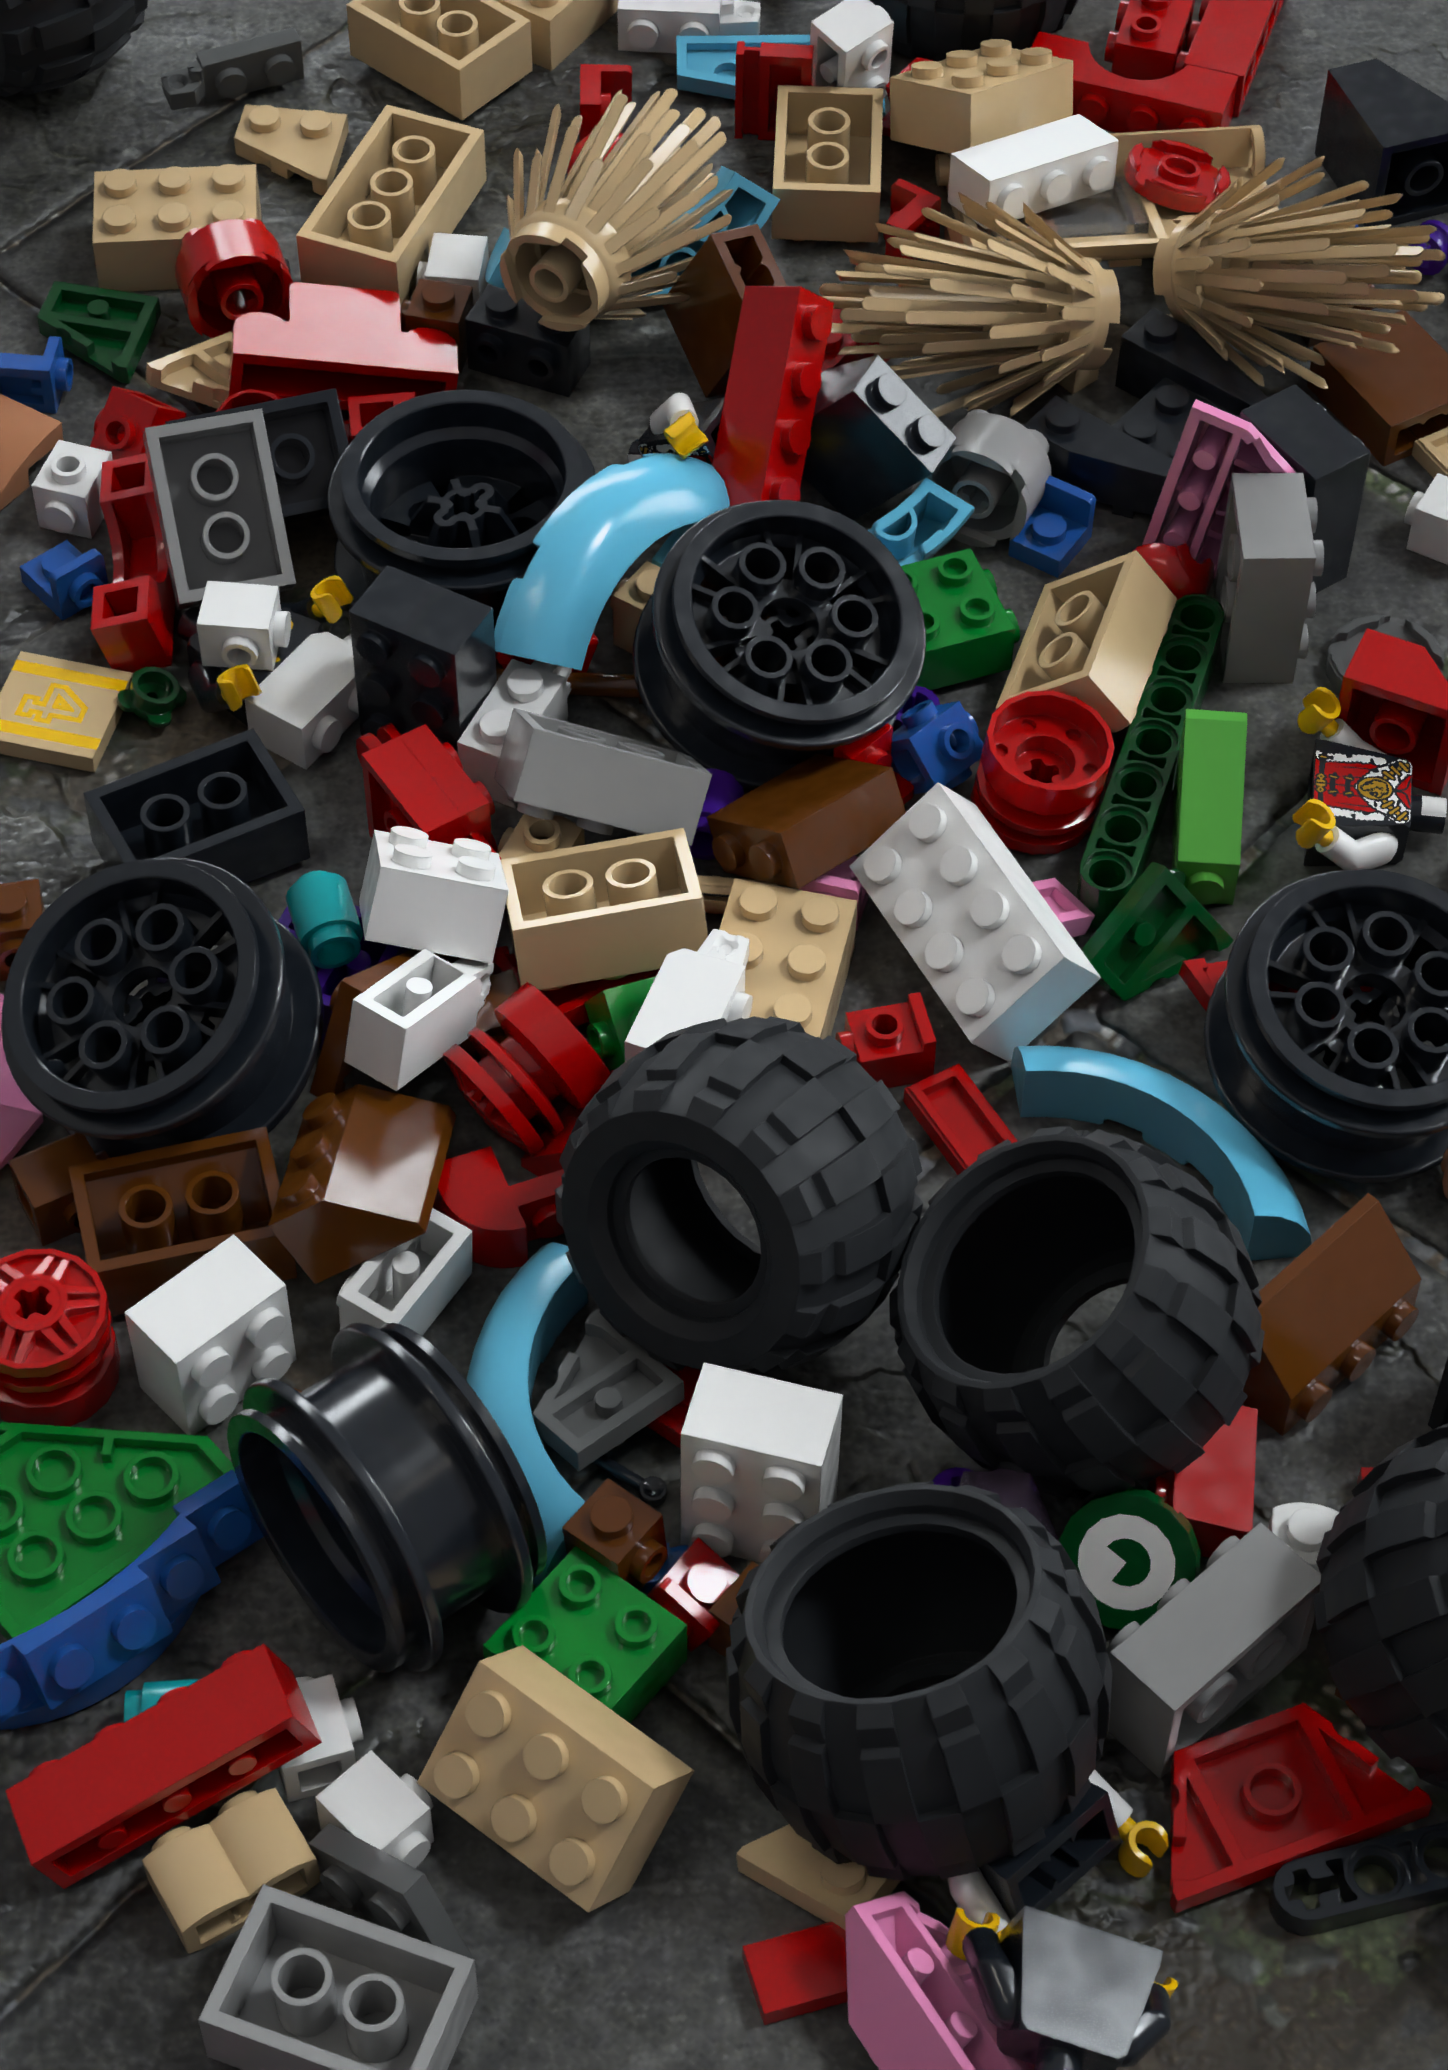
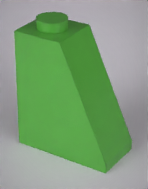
[1172,709,1247,905]

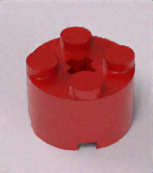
[175,218,293,338]

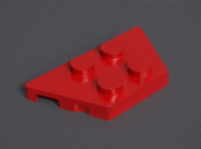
[1170,1703,1433,1914]

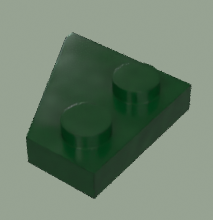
[37,281,161,384]
[1081,862,1234,1001]

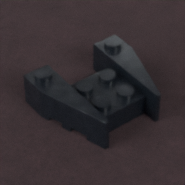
[1023,307,1268,519]

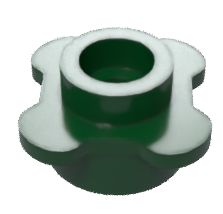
[117,667,187,728]

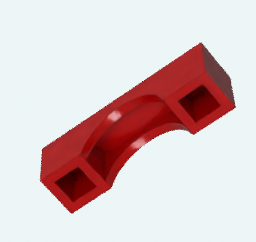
[1032,31,1238,133]
[91,453,175,674]

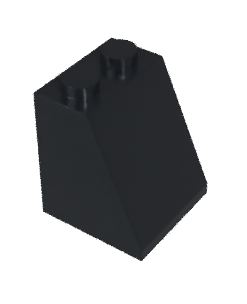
[1314,59,1448,227]
[803,355,957,521]

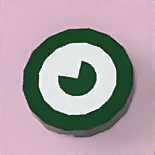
[1059,1488,1201,1630]

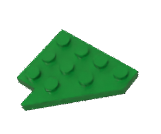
[0,1422,235,1641]

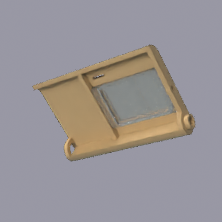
[935,125,1279,268]

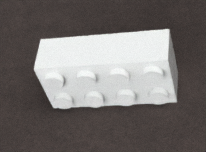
[849,782,1101,1062]

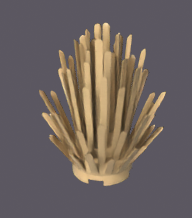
[500,88,733,332]
[1153,156,1446,389]
[819,192,1121,418]

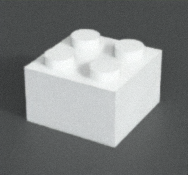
[359,826,509,963]
[124,1234,297,1435]

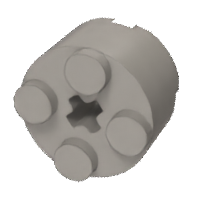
[920,409,1051,548]

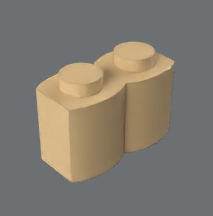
[142,1788,320,1954]

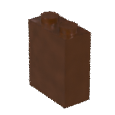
[662,224,787,398]
[1307,310,1448,467]
[706,753,906,889]

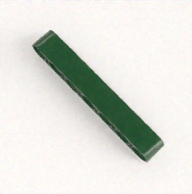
[1076,594,1225,930]

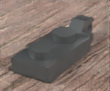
[160,27,304,110]

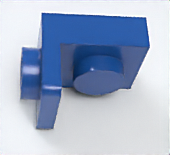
[0,336,74,414]
[1008,475,1096,578]
[19,540,108,621]

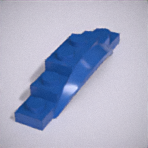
[0,1470,264,1730]

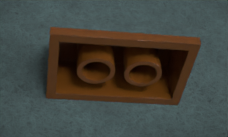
[268,1084,457,1284]
[68,1127,297,1316]
[1243,1193,1422,1436]

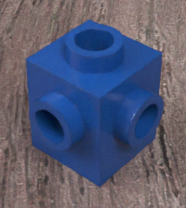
[891,700,984,794]

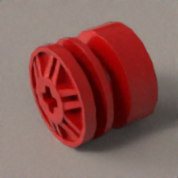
[970,691,1115,855]
[443,982,611,1157]
[0,1249,120,1427]

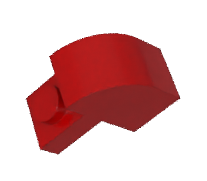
[433,1146,564,1268]

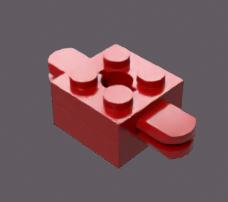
[356,723,501,860]

